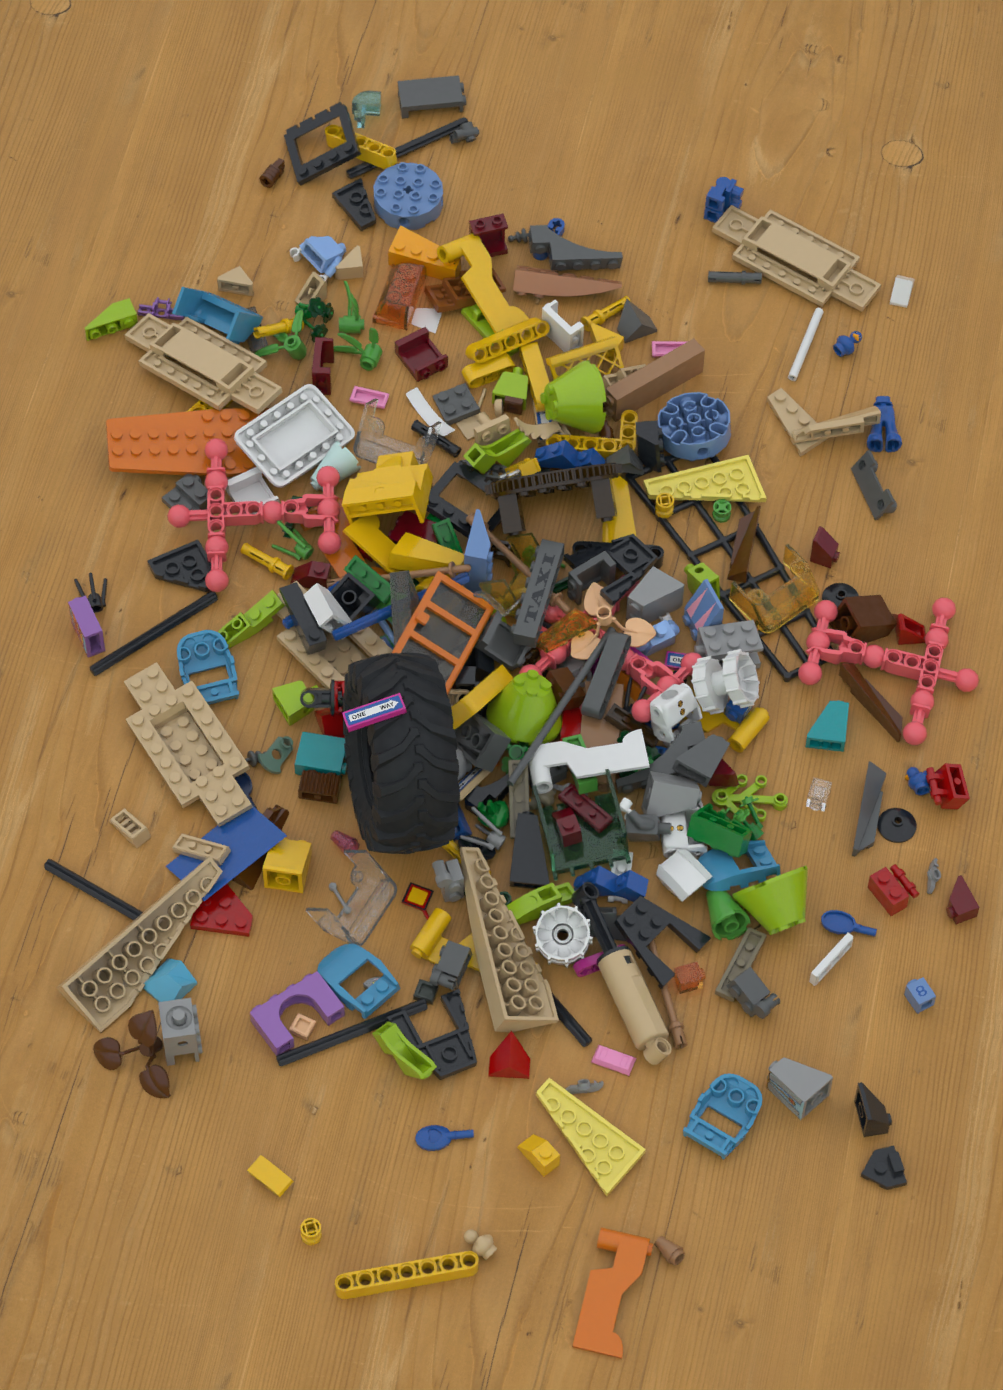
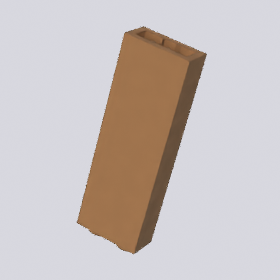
[604,338,705,422]
[580,681,624,793]

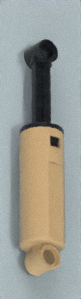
[571,882,672,1065]

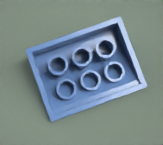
[464,509,493,599]

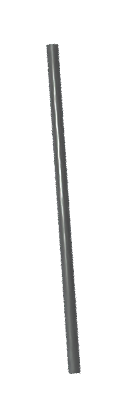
[507,627,616,786]

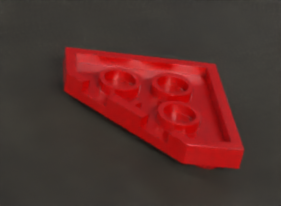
[190,884,253,937]

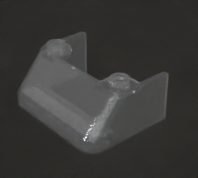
[353,398,442,465]
[305,850,397,946]

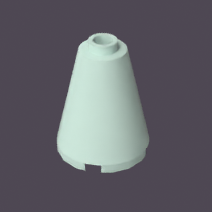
[310,441,361,491]

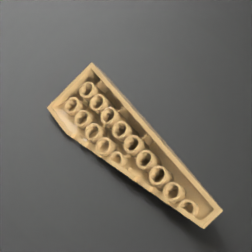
[460,847,559,1032]
[57,856,223,1033]

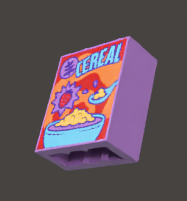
[68,596,105,657]

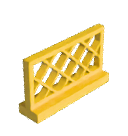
[545,337,624,380]

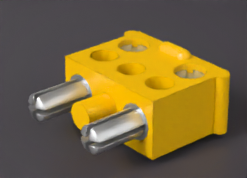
[498,458,541,481]

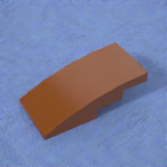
[424,268,506,313]

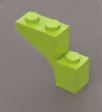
[463,429,532,474]
[372,1022,437,1079]

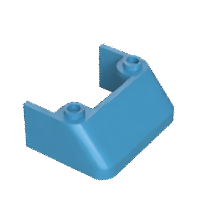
[172,287,263,344]

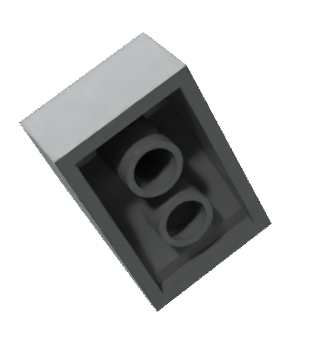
[455,713,511,772]

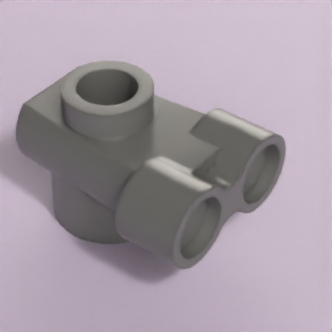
[449,122,479,144]

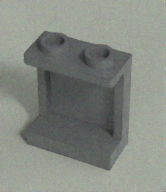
[567,551,616,605]
[474,611,532,671]

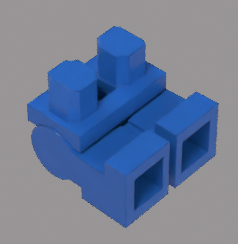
[703,177,744,223]

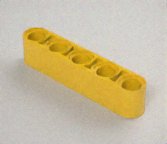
[325,124,398,169]
[465,317,550,363]
[519,341,550,413]

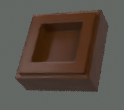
[504,396,523,415]

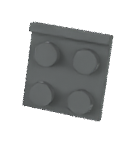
[432,383,481,425]

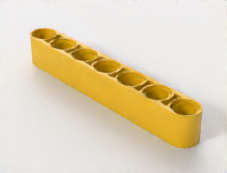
[335,1251,479,1299]

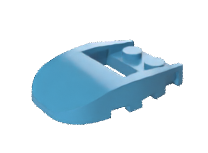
[177,630,239,705]
[698,840,780,891]
[317,944,400,1019]
[683,1074,762,1160]

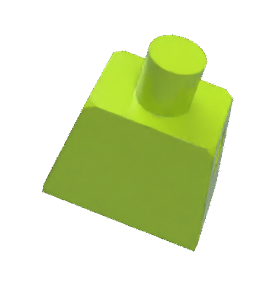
[492,367,528,410]
[684,563,720,600]
[272,680,318,726]

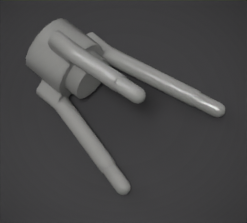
[460,807,507,850]

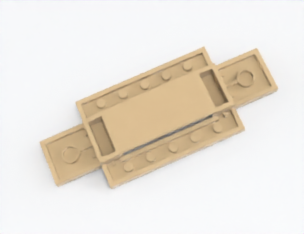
[712,205,881,312]
[125,313,283,415]
[276,581,392,688]
[124,662,253,827]

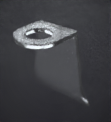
[473,590,520,617]

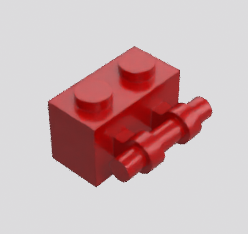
[926,763,970,810]
[868,864,919,916]

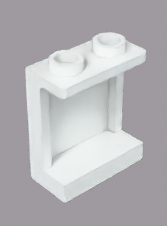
[542,300,584,352]
[226,467,280,514]

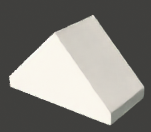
[890,275,915,308]

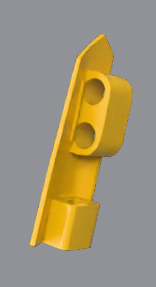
[602,475,636,543]

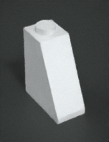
[303,583,352,640]

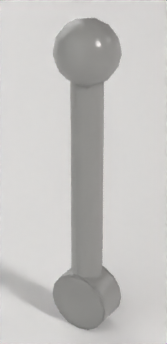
[329,882,351,914]

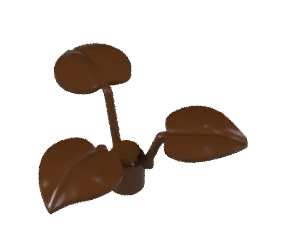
[93,1010,171,1098]

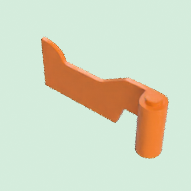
[299,497,388,578]
[572,1227,654,1359]

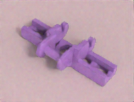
[138,297,185,320]

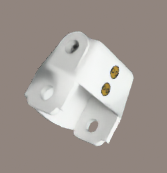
[650,683,703,743]
[660,807,707,860]

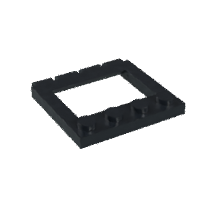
[284,102,361,186]
[426,460,501,539]

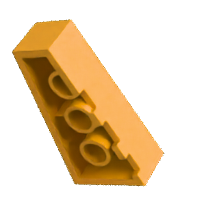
[388,225,461,280]

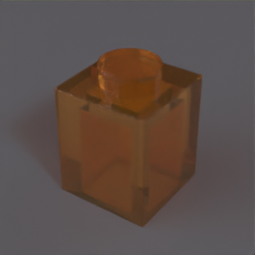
[673,962,706,994]

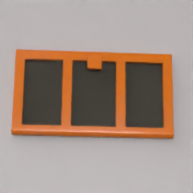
[391,571,495,695]

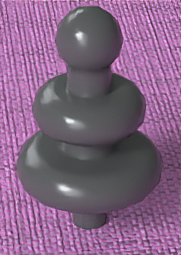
[508,228,528,243]
[245,751,266,767]

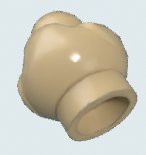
[464,1229,497,1260]

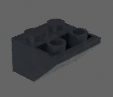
[635,420,665,473]

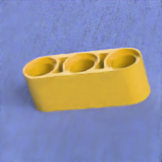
[461,352,516,389]

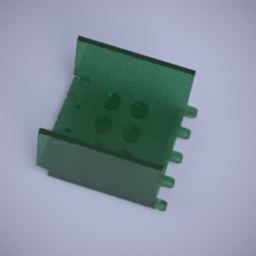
[532,769,631,880]

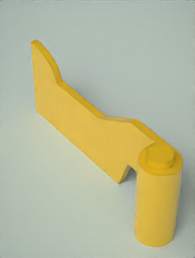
[437,233,529,333]
[343,515,434,594]
[648,670,770,753]
[410,908,537,972]

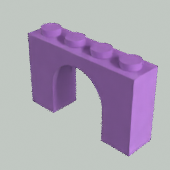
[250,971,345,1056]

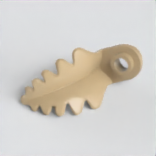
[514,417,571,440]

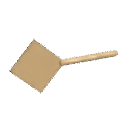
[456,388,487,441]

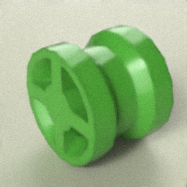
[712,499,732,523]

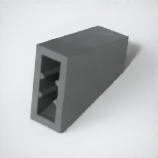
[672,734,730,787]

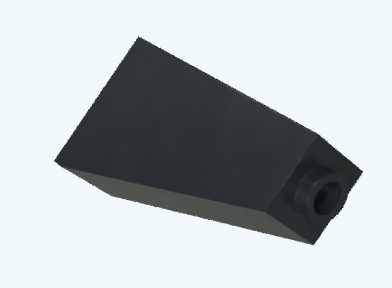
[510,811,549,889]

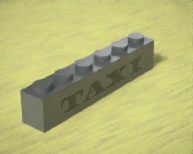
[510,539,564,648]

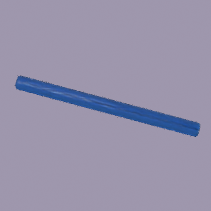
[332,572,470,641]

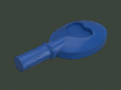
[821,910,877,937]
[415,1125,474,1151]

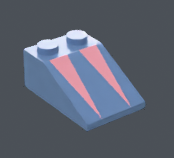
[682,579,724,641]

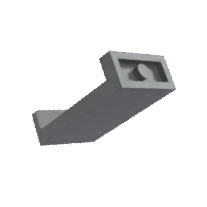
[397,75,466,119]

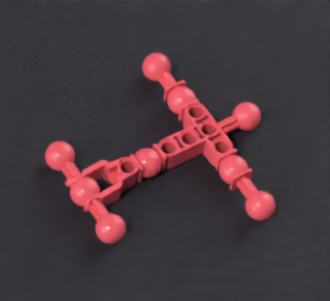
[167,438,341,593]
[519,575,702,723]
[798,597,979,746]

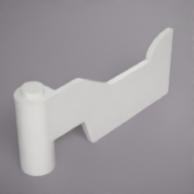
[528,729,650,794]

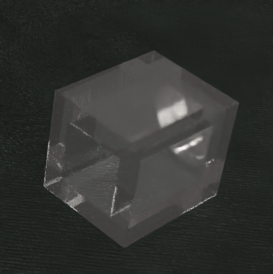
[806,777,832,812]

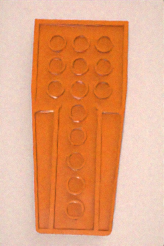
[106,408,270,477]

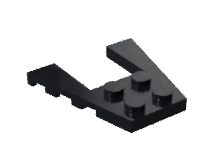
[563,534,658,606]
[614,896,711,989]
[386,989,477,1080]

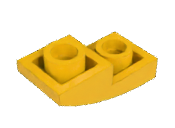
[247,1155,293,1197]

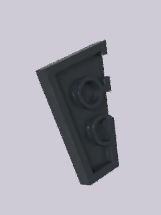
[332,178,376,231]

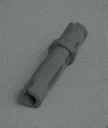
[708,270,762,285]

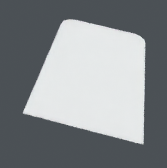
[411,308,442,334]

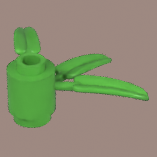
[339,281,364,334]
[255,310,307,360]
[334,328,383,371]

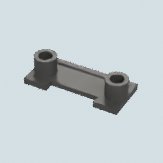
[851,450,897,520]

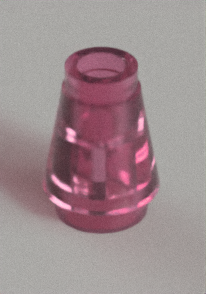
[330,830,360,856]

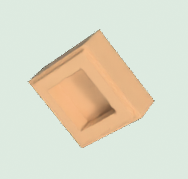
[289,1013,316,1040]

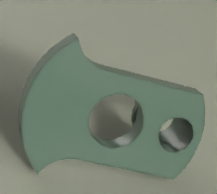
[258,736,293,774]

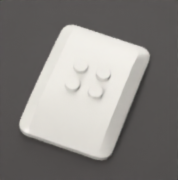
[234,384,355,488]

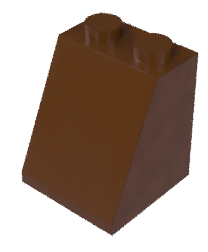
[829,595,897,643]

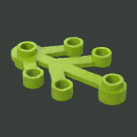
[712,774,788,822]

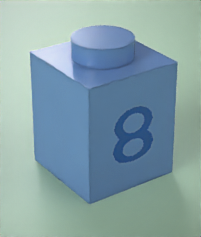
[904,977,936,1013]

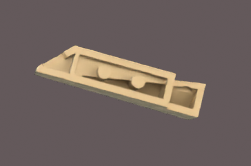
[792,406,881,443]

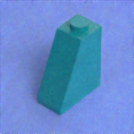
[805,700,849,752]

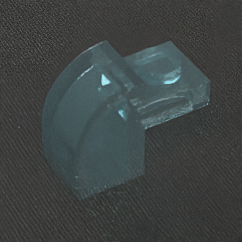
[352,91,381,128]

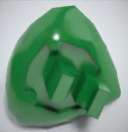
[477,800,509,829]

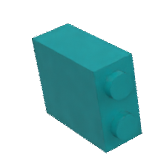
[294,732,347,779]

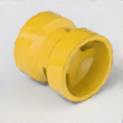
[655,493,674,518]
[300,1218,322,1245]

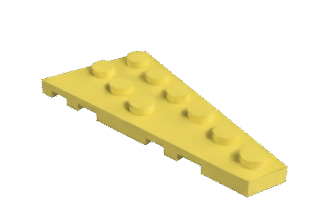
[643,455,767,502]
[536,1078,646,1196]

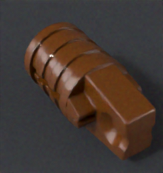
[259,158,285,188]

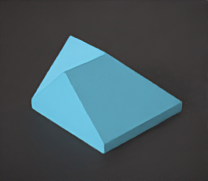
[143,958,197,1002]

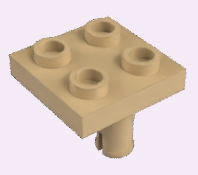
[474,412,511,446]

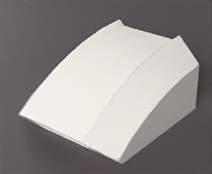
[656,849,713,902]

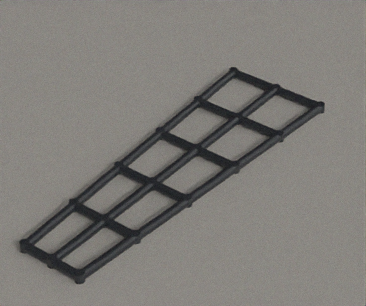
[625,455,833,682]

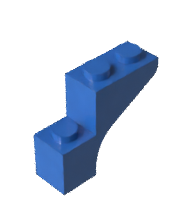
[534,440,606,469]
[574,866,649,903]

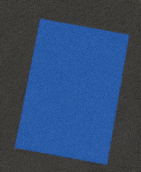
[166,806,287,901]

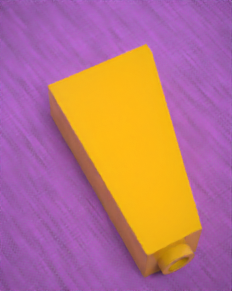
[388,532,464,578]

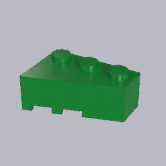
[687,803,752,858]

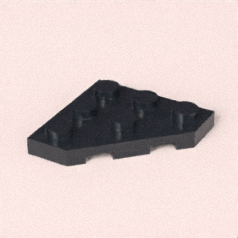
[147,540,211,592]

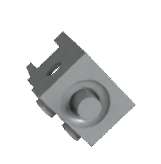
[694,620,764,669]
[158,998,203,1066]

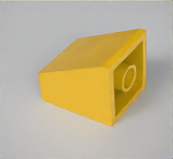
[262,838,312,893]

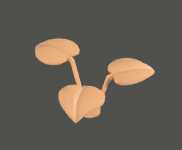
[571,582,656,660]

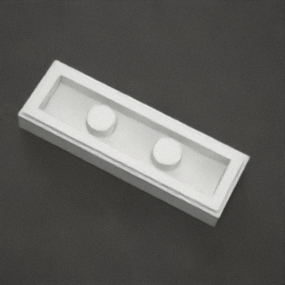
[809,933,853,986]

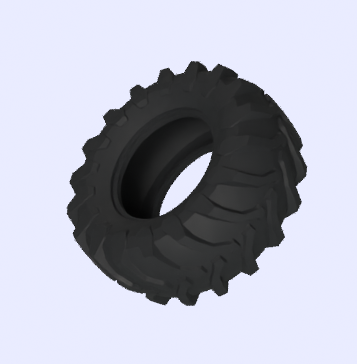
[343,653,460,854]

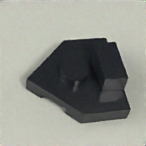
[860,1146,907,1190]

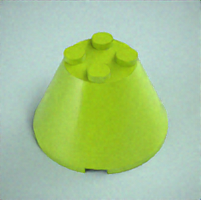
[540,360,606,434]
[486,670,562,746]
[732,866,808,935]

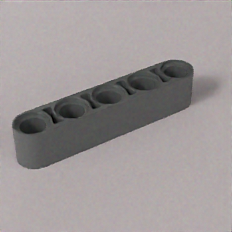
[581,631,631,719]

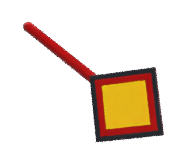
[401,882,434,920]

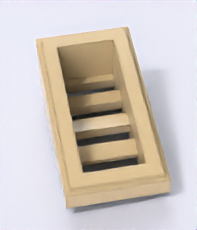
[109,808,151,848]

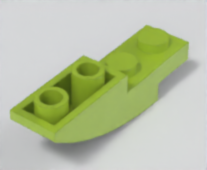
[218,590,285,649]
[507,882,575,925]

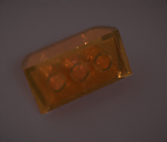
[372,263,427,330]

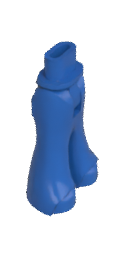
[867,396,902,452]

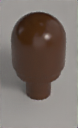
[599,420,614,438]

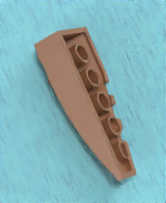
[513,265,622,298]

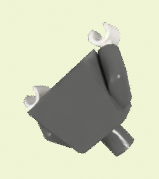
[619,798,672,842]

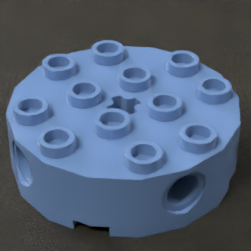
[373,162,443,230]
[658,392,731,461]

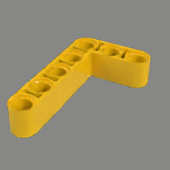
[545,410,638,460]
[451,664,513,730]

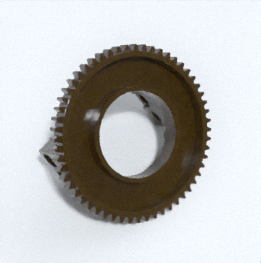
[484,463,623,537]

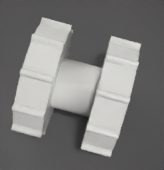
[691,649,760,715]
[533,903,593,968]

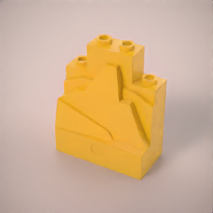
[342,451,433,524]

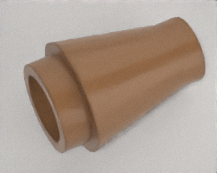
[654,1236,685,1266]

